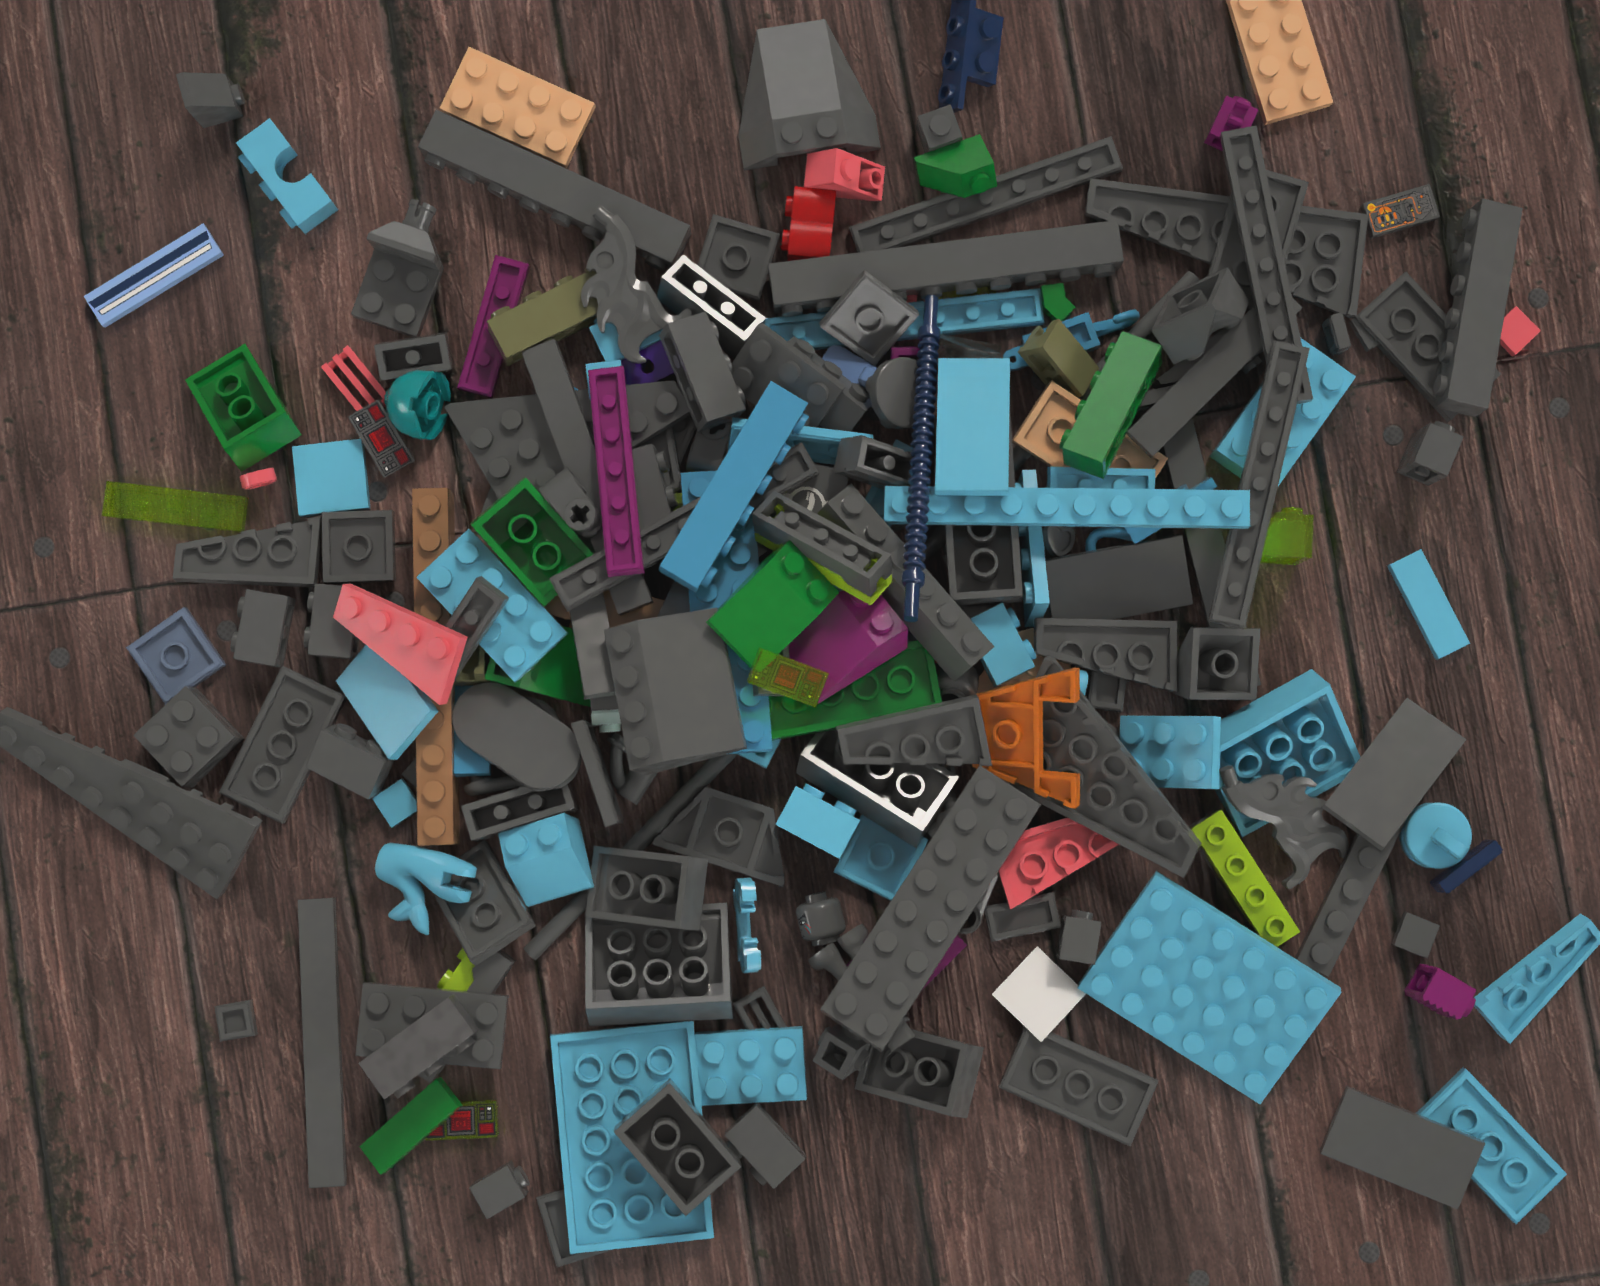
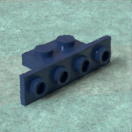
[938,0,1004,113]

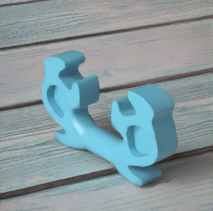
[733,877,761,973]

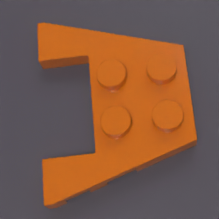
[972,668,1080,809]

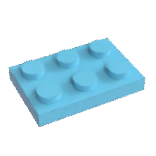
[1120,716,1221,790]
[695,1026,807,1106]

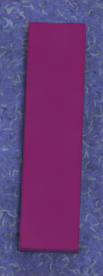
[457,255,530,399]

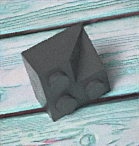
[1151,267,1249,364]

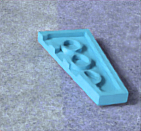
[1015,469,1050,627]

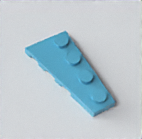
[1474,913,1600,1044]

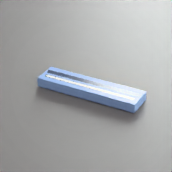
[84,223,224,328]

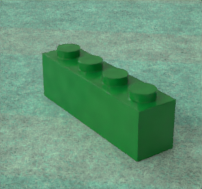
[1060,331,1162,479]

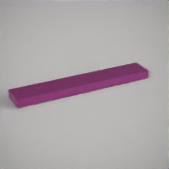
[588,366,645,577]

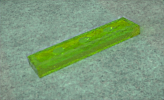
[102,481,249,532]

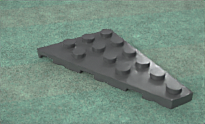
[1004,655,1202,878]

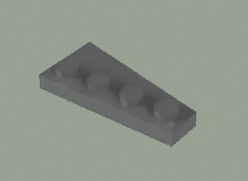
[173,516,322,588]

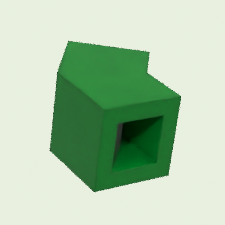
[1040,283,1076,321]

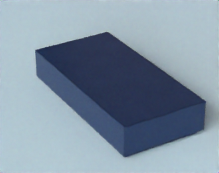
[1430,839,1503,893]

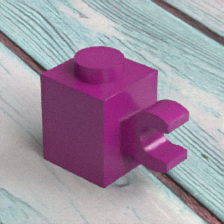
[1204,96,1259,151]

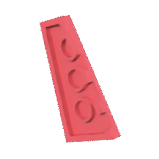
[333,583,468,705]
[998,818,1119,910]

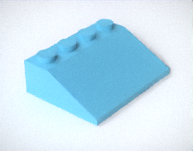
[1214,669,1361,837]

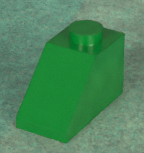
[914,134,997,198]

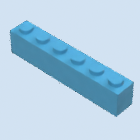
[659,381,809,593]

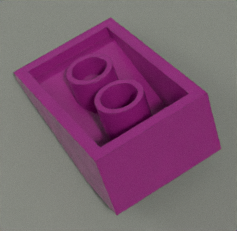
[789,590,908,704]

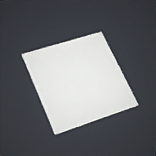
[992,946,1086,1042]

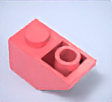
[804,148,885,201]

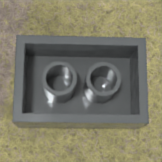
[614,1078,741,1216]

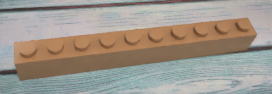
[412,488,460,846]

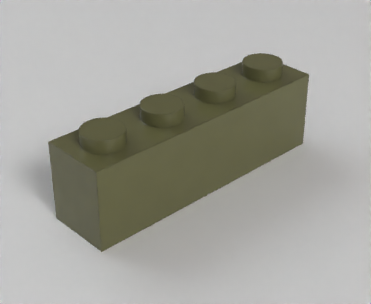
[487,269,598,366]

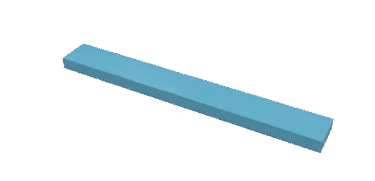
[764,288,1044,350]

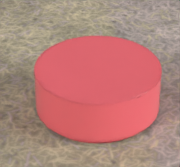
[239,468,277,490]

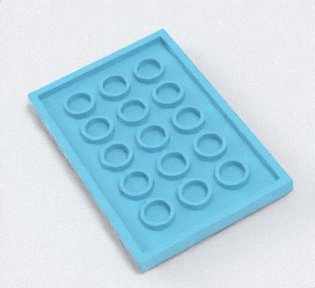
[1078,871,1342,1104]
[550,1021,714,1254]

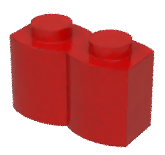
[781,186,836,261]

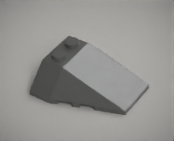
[738,19,881,171]

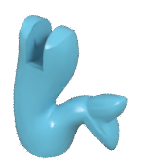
[375,842,477,935]

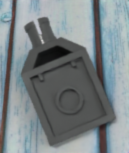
[351,199,444,337]

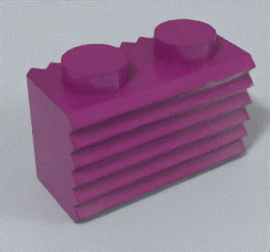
[1404,963,1476,1020]

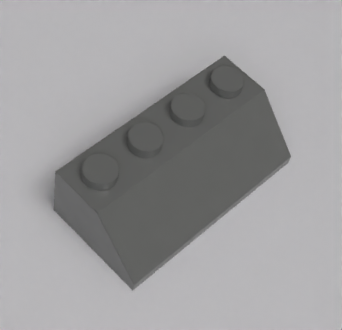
[796,729,959,848]

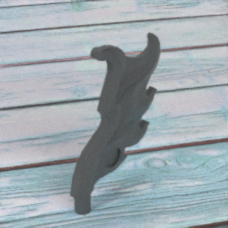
[581,205,692,364]
[1219,765,1349,889]

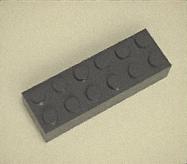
[937,389,1023,606]

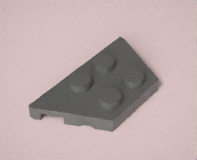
[652,787,785,887]

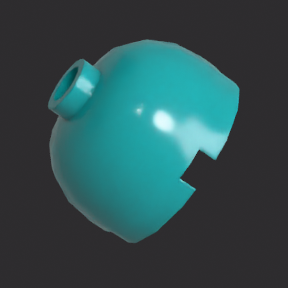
[384,370,451,440]

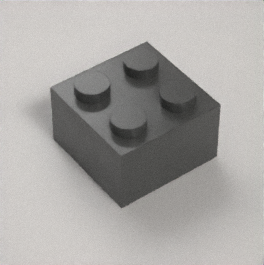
[133,686,245,787]

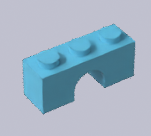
[236,118,338,234]

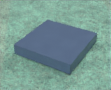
[126,607,227,705]

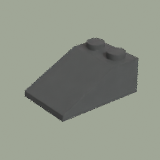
[585,846,708,931]
[855,1028,984,1118]

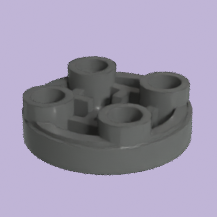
[866,357,935,429]

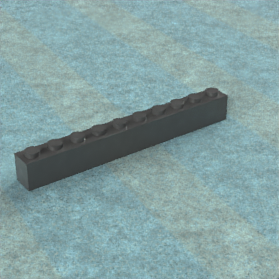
[769,220,1124,317]

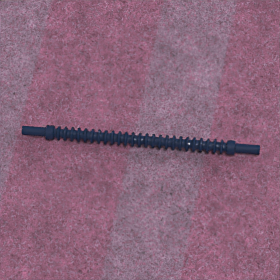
[902,295,940,622]

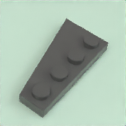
[1034,618,1177,693]
[836,694,992,766]

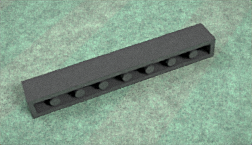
[418,109,692,271]

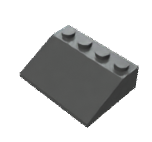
[604,608,747,775]
[585,903,733,1026]

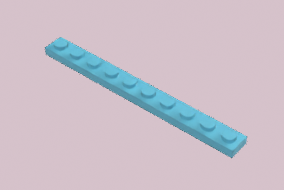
[884,486,1250,529]

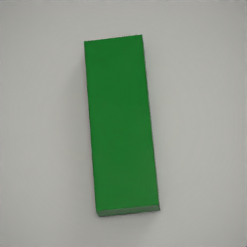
[359,1077,463,1175]

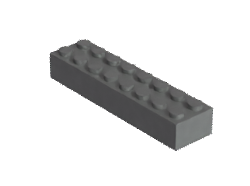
[820,765,1041,1052]

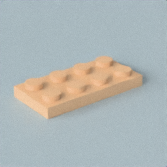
[1226,0,1333,125]
[439,47,596,169]
[1012,381,1168,478]

